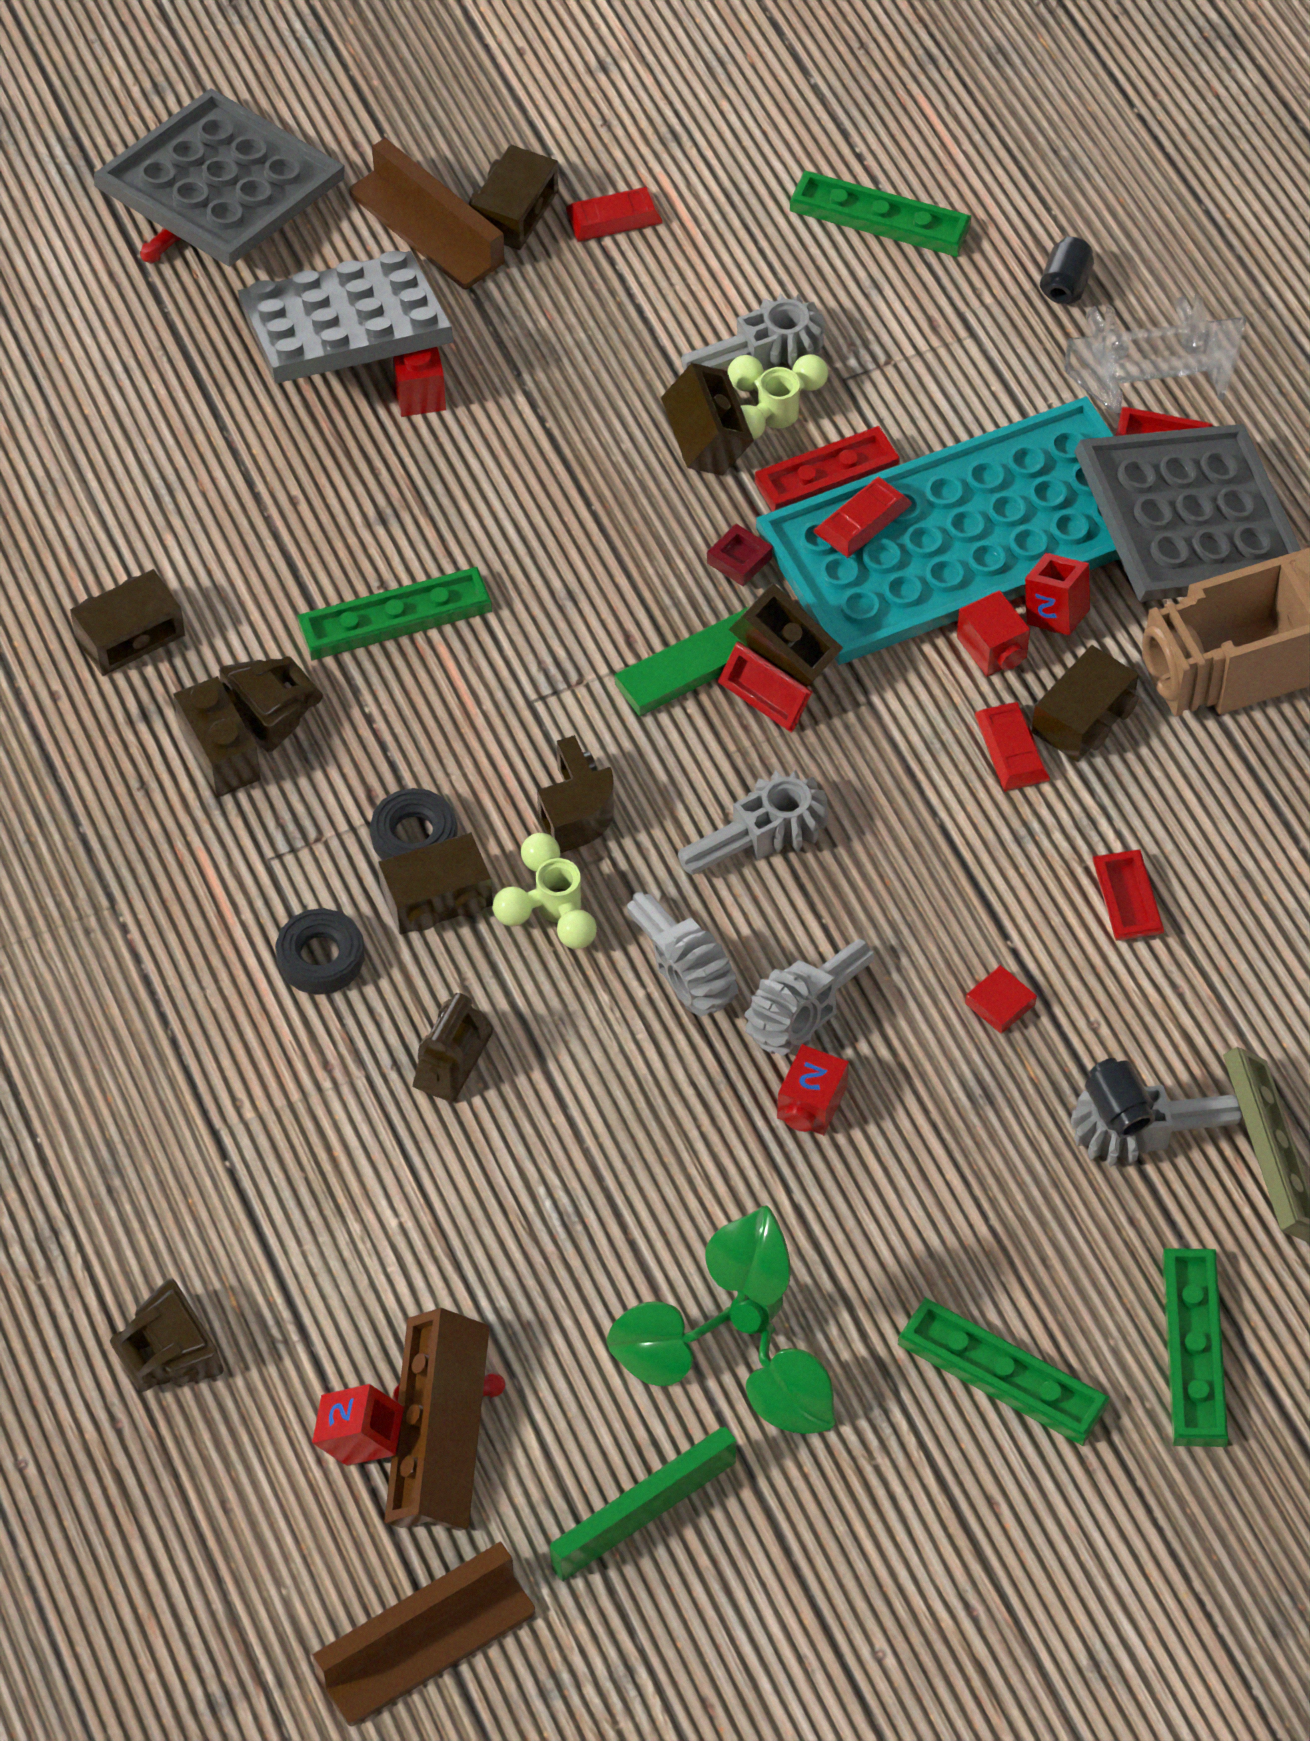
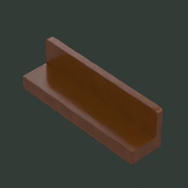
[349,137,505,290]
[384,1307,490,1531]
[312,1541,535,1727]

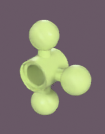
[728,354,828,440]
[493,833,597,949]

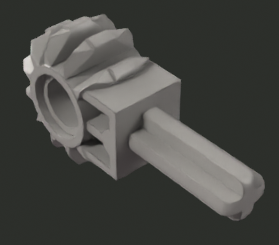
[681,292,825,370]
[678,769,828,875]
[627,892,738,1017]
[744,939,874,1056]
[1071,1085,1242,1168]

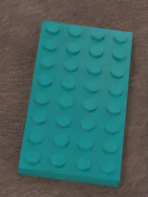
[756,396,1120,665]

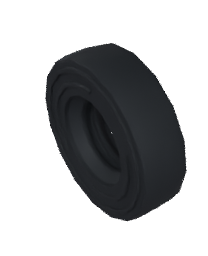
[369,788,458,860]
[275,908,365,995]

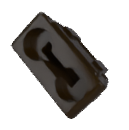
[219,656,323,752]
[412,993,494,1103]
[110,1278,224,1392]

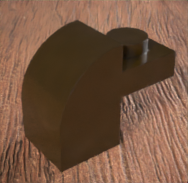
[537,735,614,853]

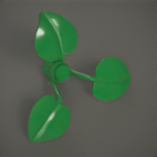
[606,1205,837,1434]

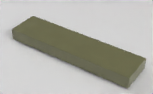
[1223,1047,1310,1243]

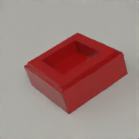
[965,965,1037,1034]

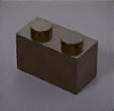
[468,144,559,250]
[661,362,754,476]
[70,569,186,676]
[729,583,843,687]
[1032,645,1139,762]
[173,676,261,798]
[378,832,493,935]

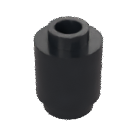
[1040,237,1094,304]
[1085,1058,1155,1138]

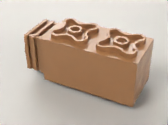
[1142,547,1310,717]

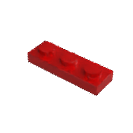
[755,426,900,512]

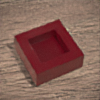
[707,523,773,587]

